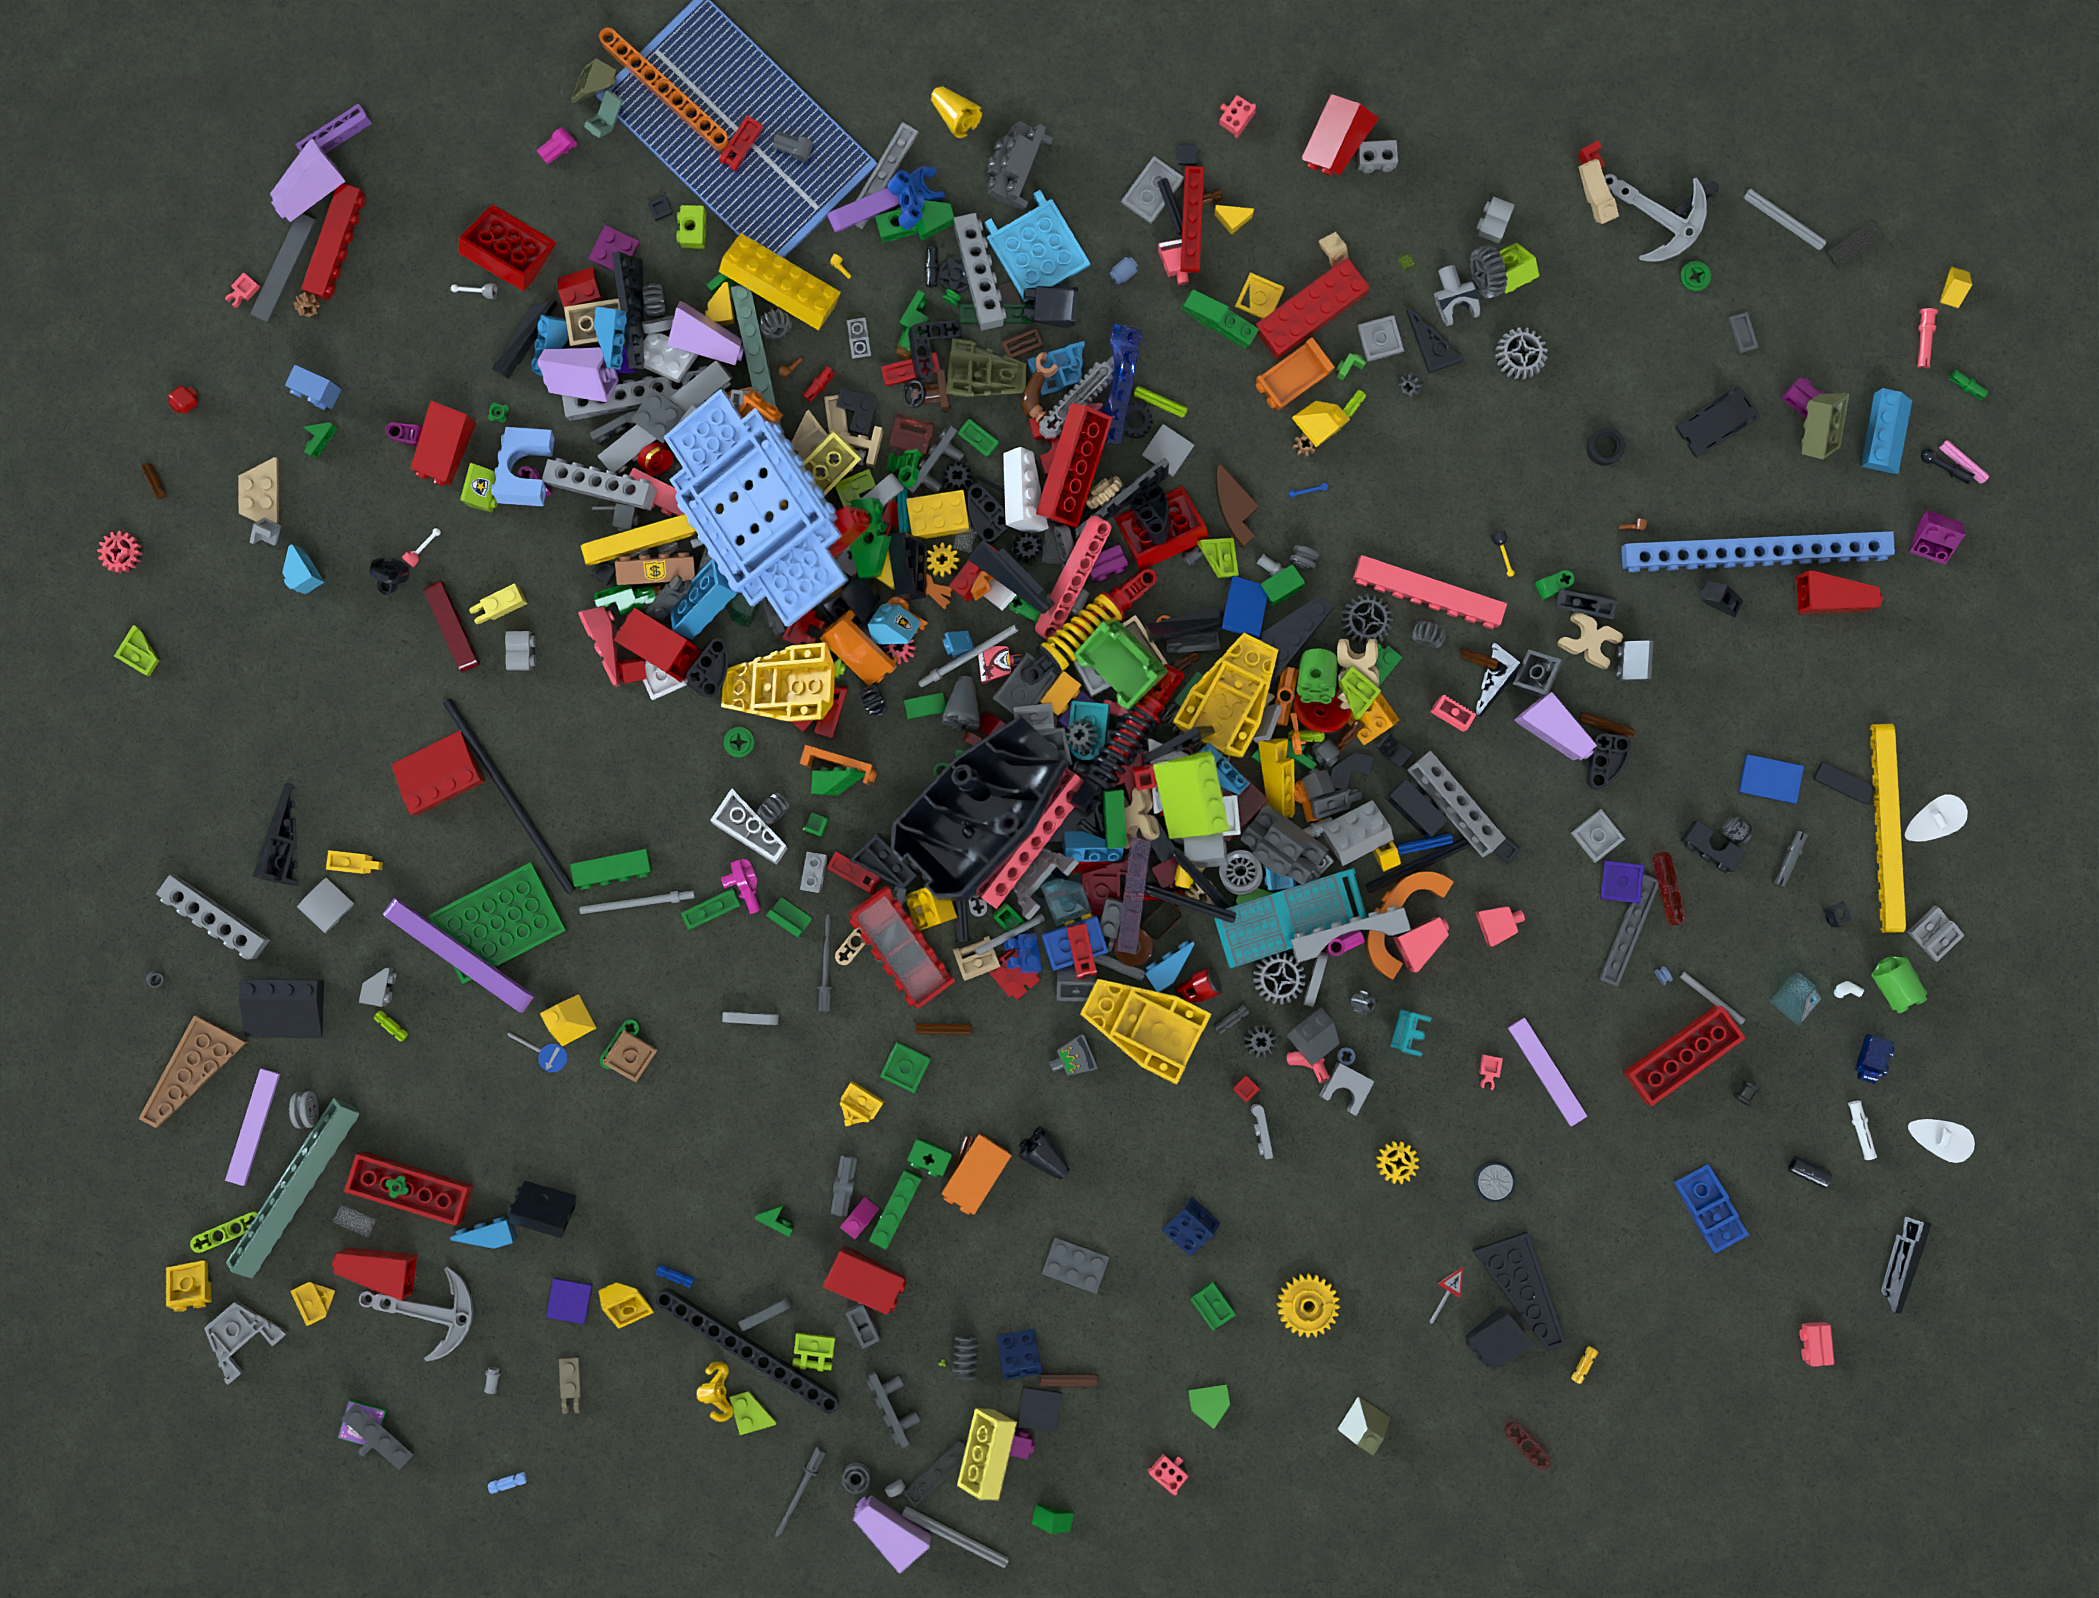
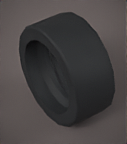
[1586,427,1626,466]

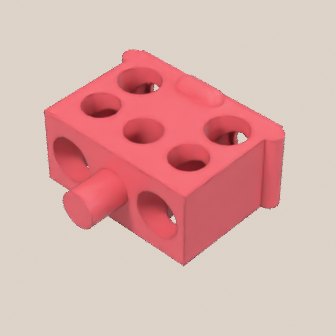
[1220,95,1256,138]
[1148,1454,1188,1495]

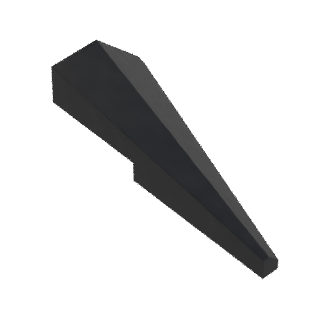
[253,783,299,886]

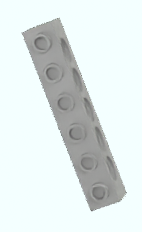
[953,213,1006,331]
[542,458,657,511]
[1408,751,1506,858]
[156,875,270,960]

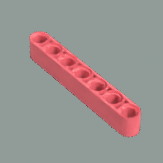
[1035,515,1111,641]

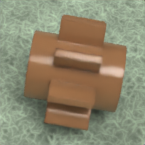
[294,292,320,317]
[1293,433,1315,458]

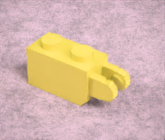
[469,583,528,624]

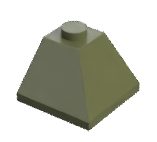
[570,58,616,103]
[1338,1396,1391,1456]

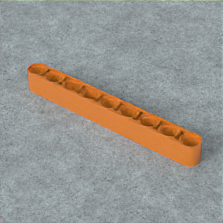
[599,28,730,152]

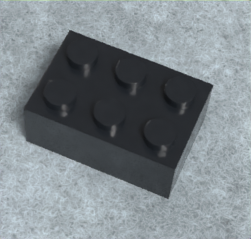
[1384,779,1448,838]

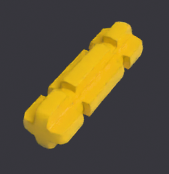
[1571,1346,1598,1384]

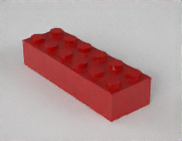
[1255,257,1370,360]
[1036,403,1113,528]
[1622,1005,1746,1106]
[344,1151,474,1226]

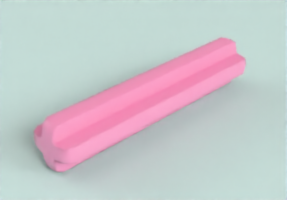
[1940,440,1989,483]

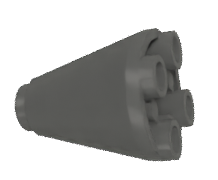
[942,676,980,731]

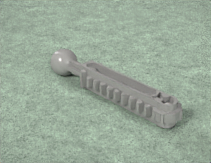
[1039,338,1138,439]

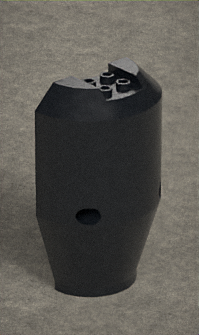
[891,714,1071,901]

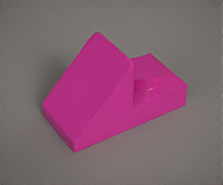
[840,1197,880,1239]

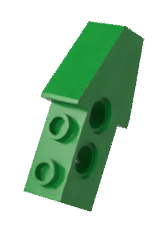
[875,200,954,243]
[1180,289,1259,349]
[849,497,891,578]

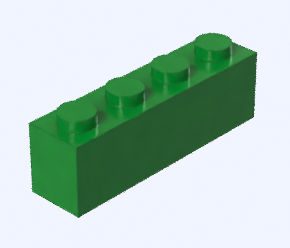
[570,849,653,890]
[869,1168,922,1250]

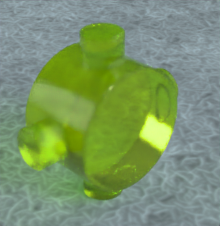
[1398,254,1414,270]

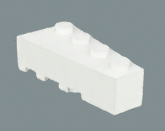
[1003,447,1048,534]
[710,789,787,865]

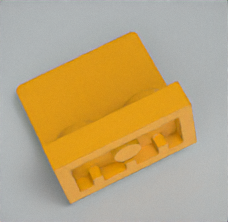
[1347,692,1400,745]

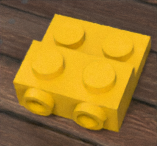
[166,1260,212,1312]

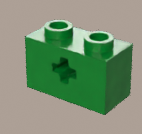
[907,1137,952,1177]

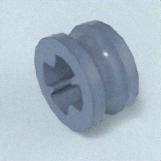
[1654,966,1673,985]
[1337,1047,1355,1065]

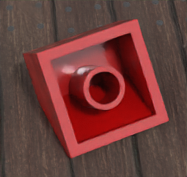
[557,267,604,307]

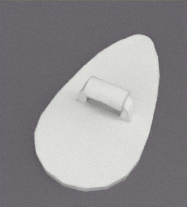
[1905,795,1968,841]
[1908,1119,1975,1163]

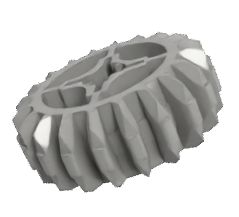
[1495,328,1548,380]
[1253,953,1306,1004]

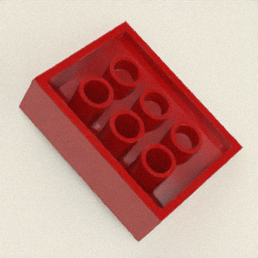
[459,204,557,291]
[1114,486,1209,571]
[391,731,486,816]

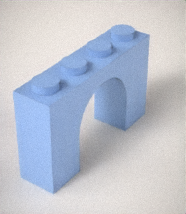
[492,427,555,506]

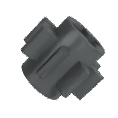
[1398,371,1424,397]
[1351,990,1375,1015]

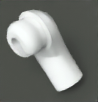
[1834,981,1864,998]

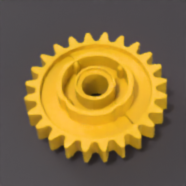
[1277,1273,1340,1338]

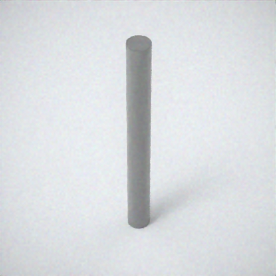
[974,914,1045,956]
[1679,971,1745,1025]

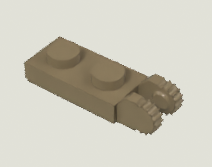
[559,1357,581,1414]

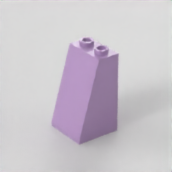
[270,138,345,222]
[667,301,744,365]
[538,348,619,402]
[1514,692,1597,760]
[853,1496,932,1573]

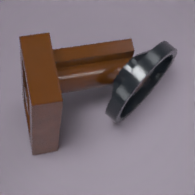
[903,369,950,411]

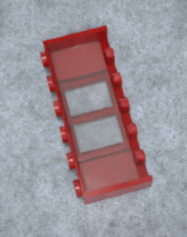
[848,886,955,1009]

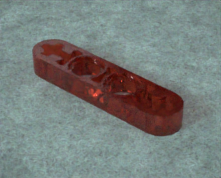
[1653,852,1686,926]

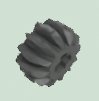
[643,283,666,317]
[759,308,792,340]
[1412,621,1446,648]
[1065,719,1099,752]
[757,793,790,825]
[1244,1025,1277,1058]

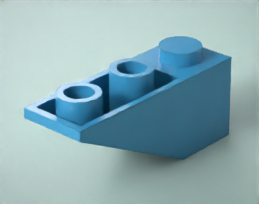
[594,307,627,370]
[531,315,568,376]
[943,631,974,658]
[1198,743,1250,795]
[1062,831,1124,862]
[1145,940,1195,992]
[450,1216,517,1248]

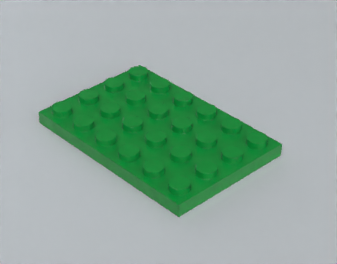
[428,862,567,984]

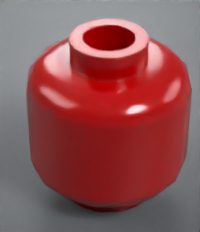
[167,386,198,414]

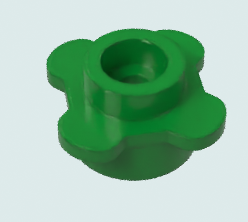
[488,403,509,423]
[386,1176,408,1198]

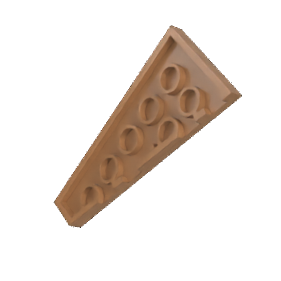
[139,1015,247,1128]

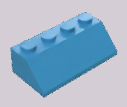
[1861,388,1912,474]
[670,559,737,640]

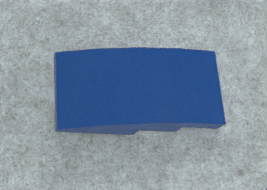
[1674,1164,1749,1254]

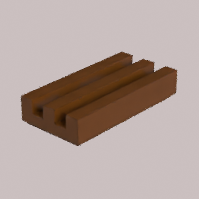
[1002,328,1044,359]

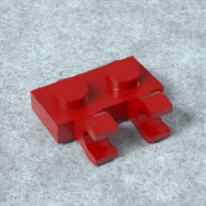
[782,610,827,645]

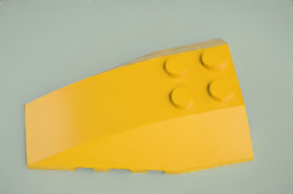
[1173,633,1278,758]
[721,643,835,722]
[1081,979,1211,1084]

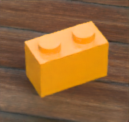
[1039,671,1081,715]

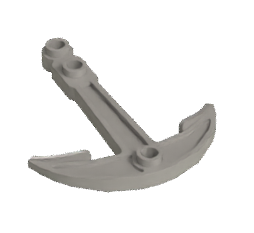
[1604,174,1707,262]
[359,1266,474,1361]

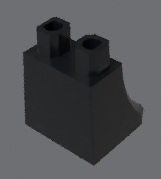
[1021,286,1078,328]
[818,573,880,626]

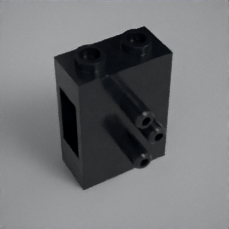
[507,1181,576,1238]

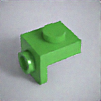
[1336,353,1366,380]

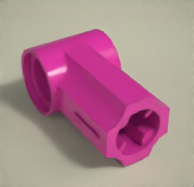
[536,127,577,165]
[1325,930,1365,956]

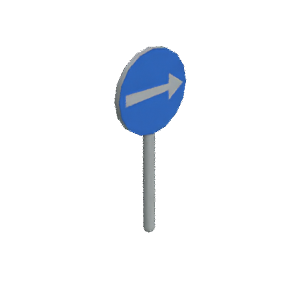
[508,1033,567,1072]

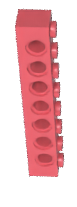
[976,769,1084,909]

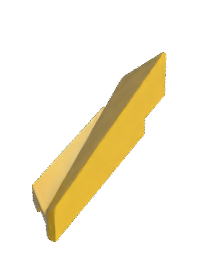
[1258,738,1295,819]

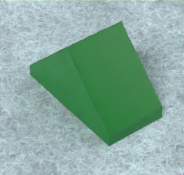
[992,903,1025,931]
[1032,1504,1074,1534]

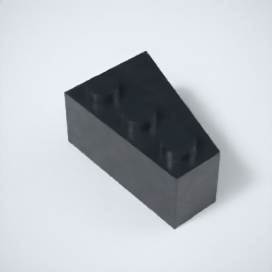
[887,532,928,601]
[849,833,920,889]

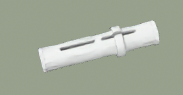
[1848,1100,1877,1160]

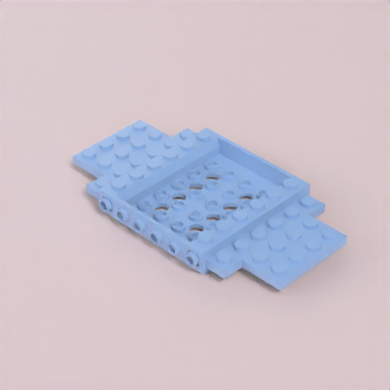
[664,389,848,626]

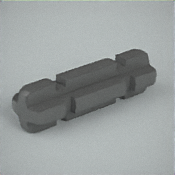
[1214,1005,1249,1034]

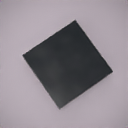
[1018,1387,1062,1432]

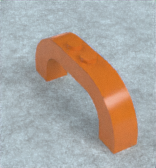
[1366,872,1454,980]

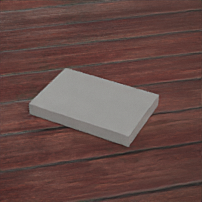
[1121,156,1185,224]

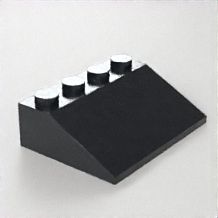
[239,979,324,1038]

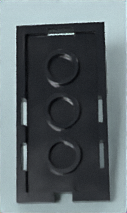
[1675,385,1760,458]

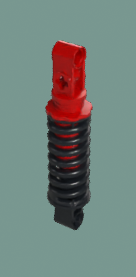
[1071,664,1183,815]

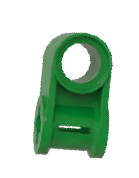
[1535,570,1574,600]
[1008,595,1041,623]

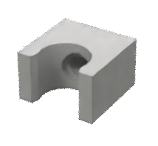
[1184,834,1228,868]
[1319,1062,1374,1116]

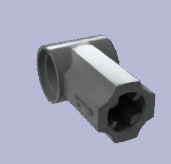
[773,131,814,162]

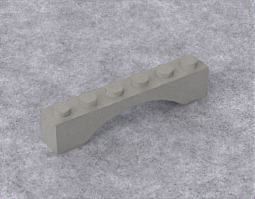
[1290,905,1411,962]

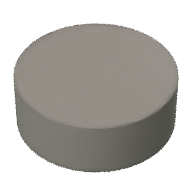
[885,1480,905,1497]

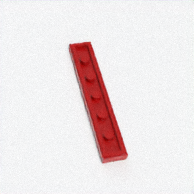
[1180,166,1204,273]

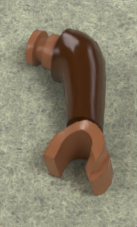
[1021,352,1058,423]

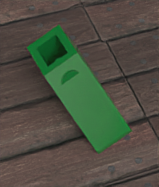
[811,767,865,796]

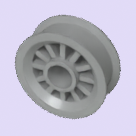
[1219,850,1263,895]

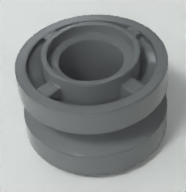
[1289,545,1320,570]
[842,1462,871,1494]

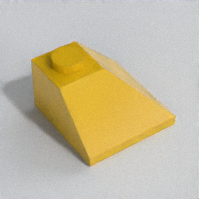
[1292,401,1350,447]
[540,994,596,1046]
[599,1282,654,1329]

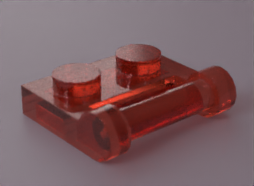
[889,414,935,456]

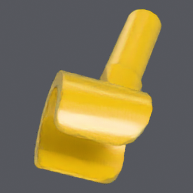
[830,254,851,279]

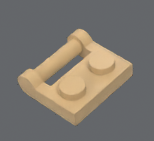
[953,936,1000,981]

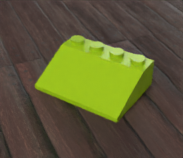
[1153,750,1229,839]

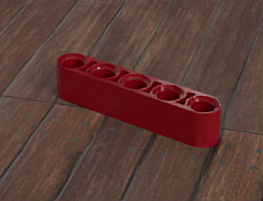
[424,580,480,673]

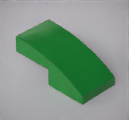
[903,693,946,720]

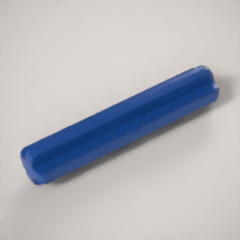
[1396,833,1453,855]

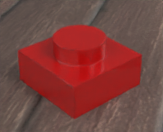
[1232,1075,1260,1103]

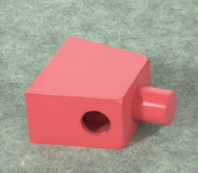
[1475,907,1525,947]

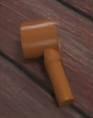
[779,357,803,379]
[1619,519,1647,531]

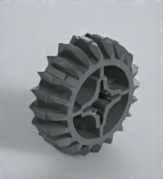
[1470,245,1508,298]
[1341,594,1393,646]

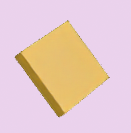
[1235,272,1285,319]

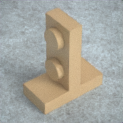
[839,426,883,468]

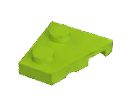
[1197,538,1238,578]

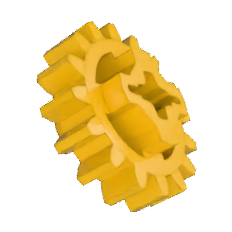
[1376,1141,1419,1184]

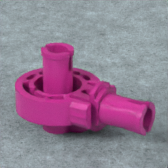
[721,859,761,914]

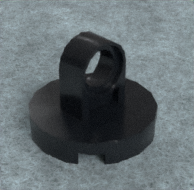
[369,558,410,595]

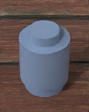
[1109,257,1138,285]

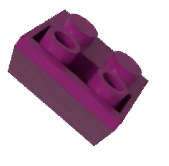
[1909,510,1965,564]

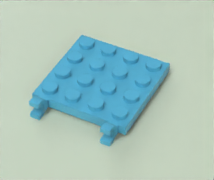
[985,190,1090,304]

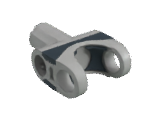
[1434,265,1480,326]

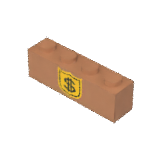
[615,552,695,585]

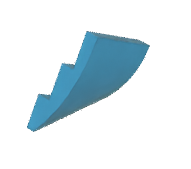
[1027,341,1085,397]

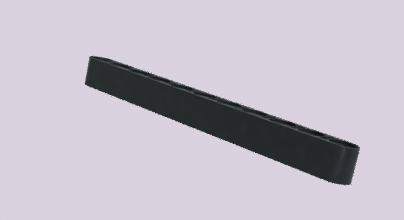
[656,1288,839,1414]

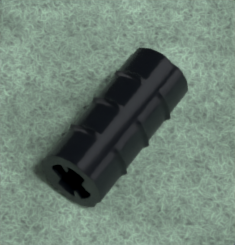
[1788,1156,1832,1188]

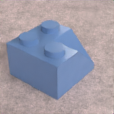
[285,365,342,410]

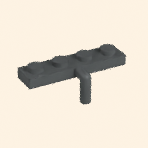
[341,1403,413,1470]

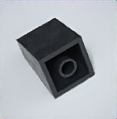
[1465,1306,1533,1370]

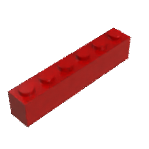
[301,183,366,301]

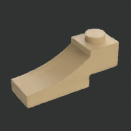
[1579,159,1619,224]

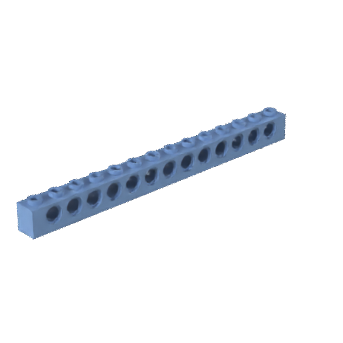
[1621,531,1895,572]

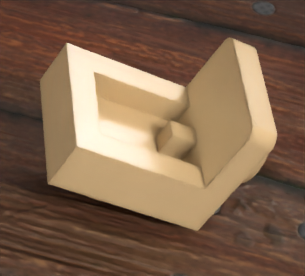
[1319,232,1348,267]

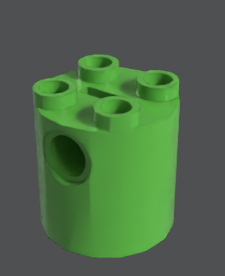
[1297,649,1338,704]
[1871,956,1928,1013]

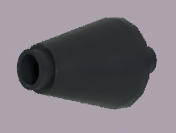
[1019,1126,1070,1180]

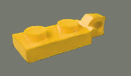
[326,850,383,874]

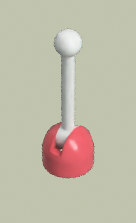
[402,528,440,568]

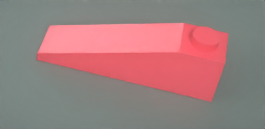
[578,606,620,687]

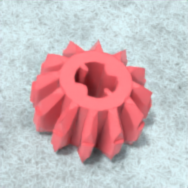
[883,639,916,664]

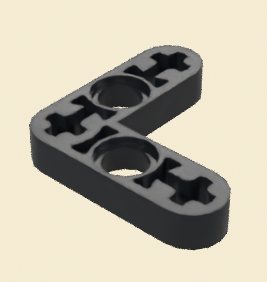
[908,320,961,380]

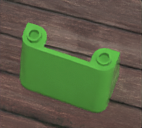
[1074,619,1167,709]

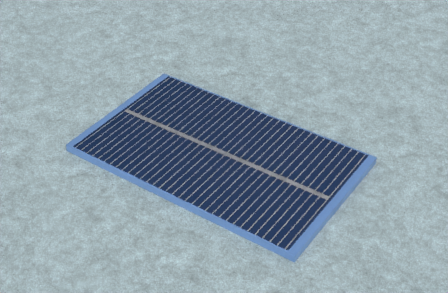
[596,0,878,258]

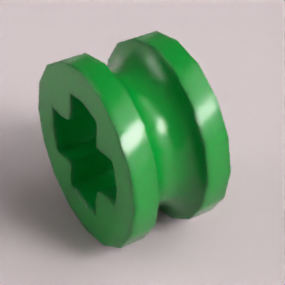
[942,289,961,307]

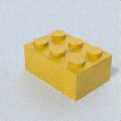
[907,490,971,539]

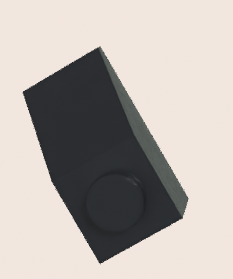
[1700,581,1743,618]

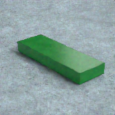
[1103,789,1127,849]
[681,888,741,930]

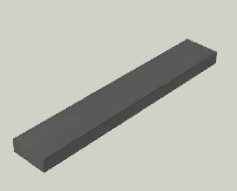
[250,214,317,323]
[1599,874,1661,987]

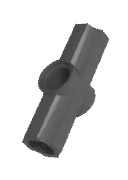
[831,1155,858,1216]

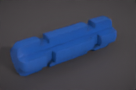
[656,1265,694,1288]

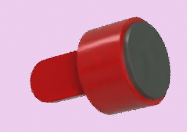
[1175,968,1222,1004]

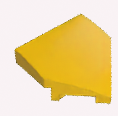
[840,1081,884,1126]
[291,1282,335,1326]

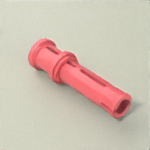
[1917,308,1938,368]

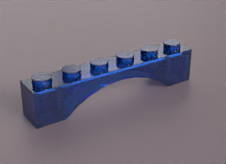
[1102,324,1143,445]

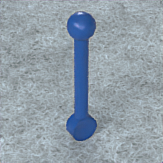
[1289,483,1328,497]

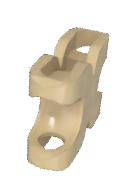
[1557,612,1623,669]
[1337,639,1379,689]
[1124,787,1160,849]

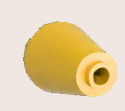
[931,86,982,138]

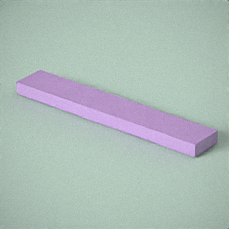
[1508,1018,1587,1127]
[225,1068,280,1186]

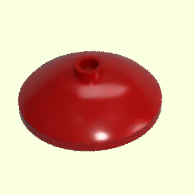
[1293,688,1351,733]

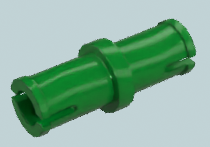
[1949,369,1989,400]

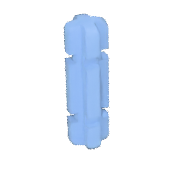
[488,1472,527,1494]

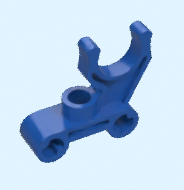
[887,166,945,230]

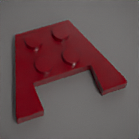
[1082,856,1141,928]

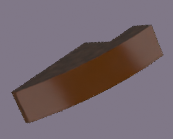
[1216,464,1259,548]

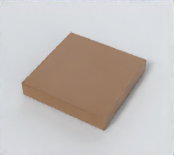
[603,1030,657,1082]

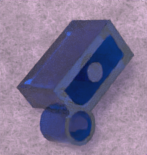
[1855,1034,1895,1084]

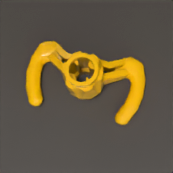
[697,1361,733,1422]

